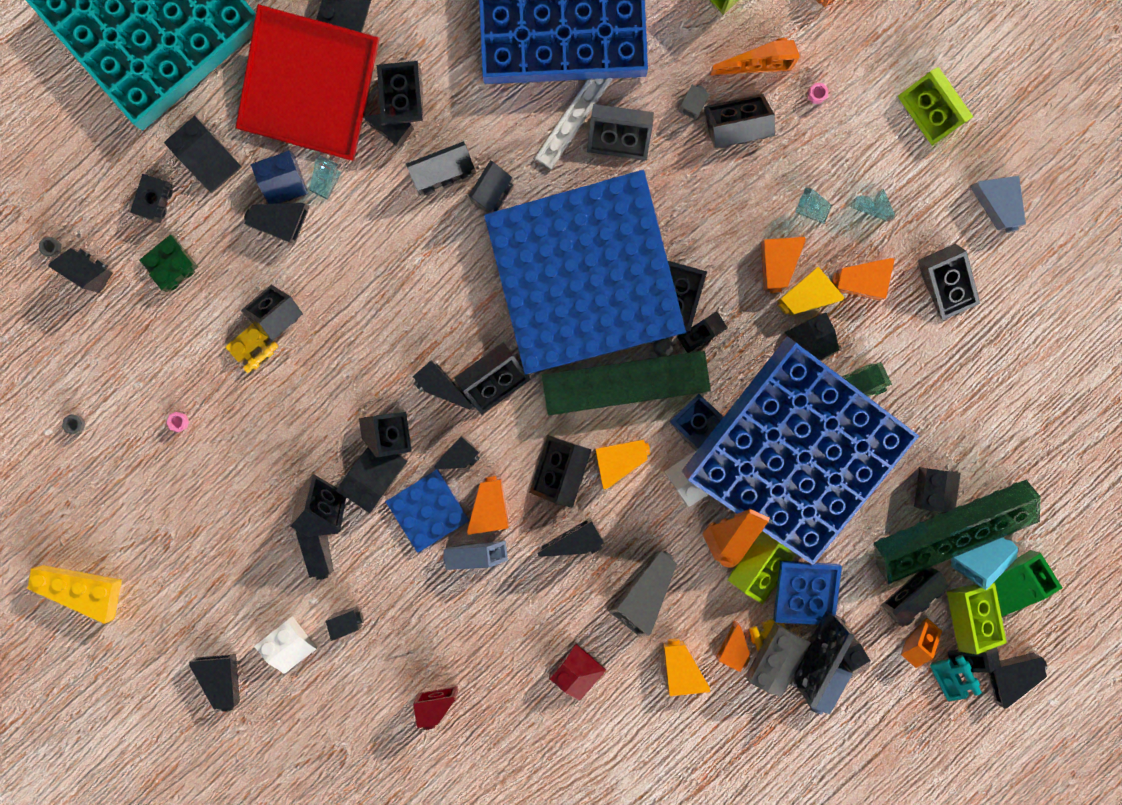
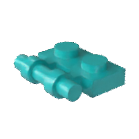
[930,655,982,702]

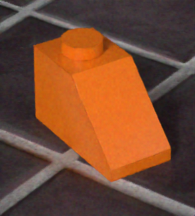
[901,618,942,668]
[716,621,750,672]

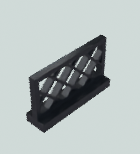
[790,611,855,708]

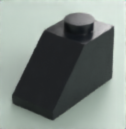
[364,114,414,148]
[677,311,728,353]
[434,436,480,469]
[326,607,364,641]
[947,647,1001,673]

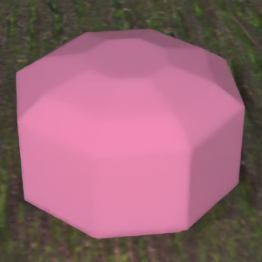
[807,83,828,104]
[166,412,189,432]

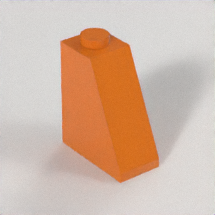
[761,237,805,294]
[832,258,895,301]
[467,476,509,535]

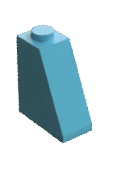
[951,536,1018,590]

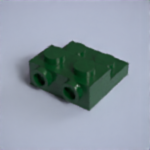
[139,234,199,292]

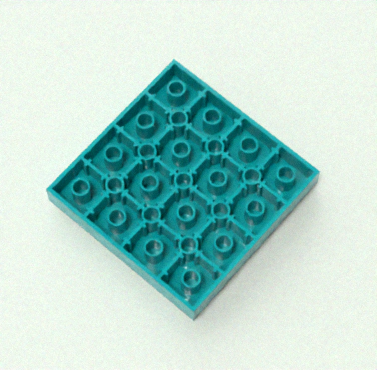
[26,0,256,131]

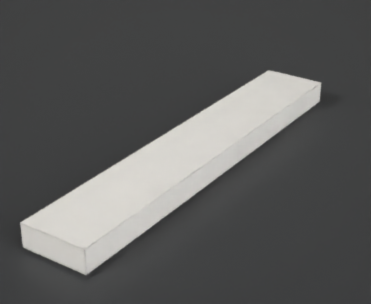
[534,78,613,170]

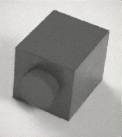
[679,84,710,120]

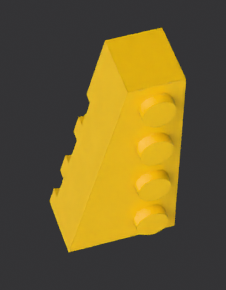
[27,565,122,624]

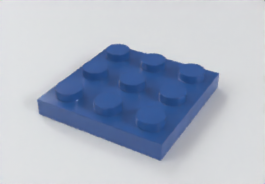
[385,469,470,553]
[773,561,842,625]

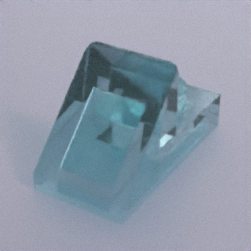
[309,155,341,200]
[796,188,832,224]
[850,189,895,222]

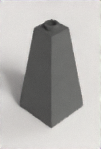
[608,551,677,637]

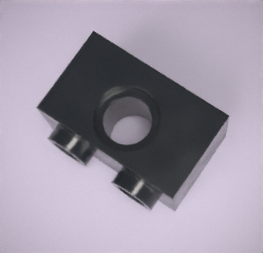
[130,174,173,223]

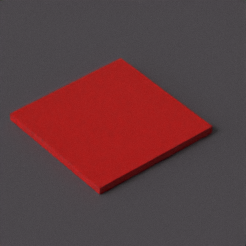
[235,4,380,161]

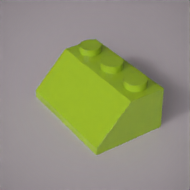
[897,67,974,146]
[728,531,797,604]
[947,583,1007,654]

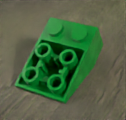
[993,550,1063,617]

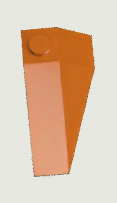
[710,38,800,75]
[702,509,770,568]

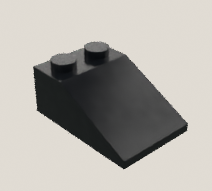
[377,60,423,125]
[164,115,242,193]
[918,244,980,320]
[668,261,707,331]
[413,360,475,410]
[336,447,408,514]
[538,517,604,557]

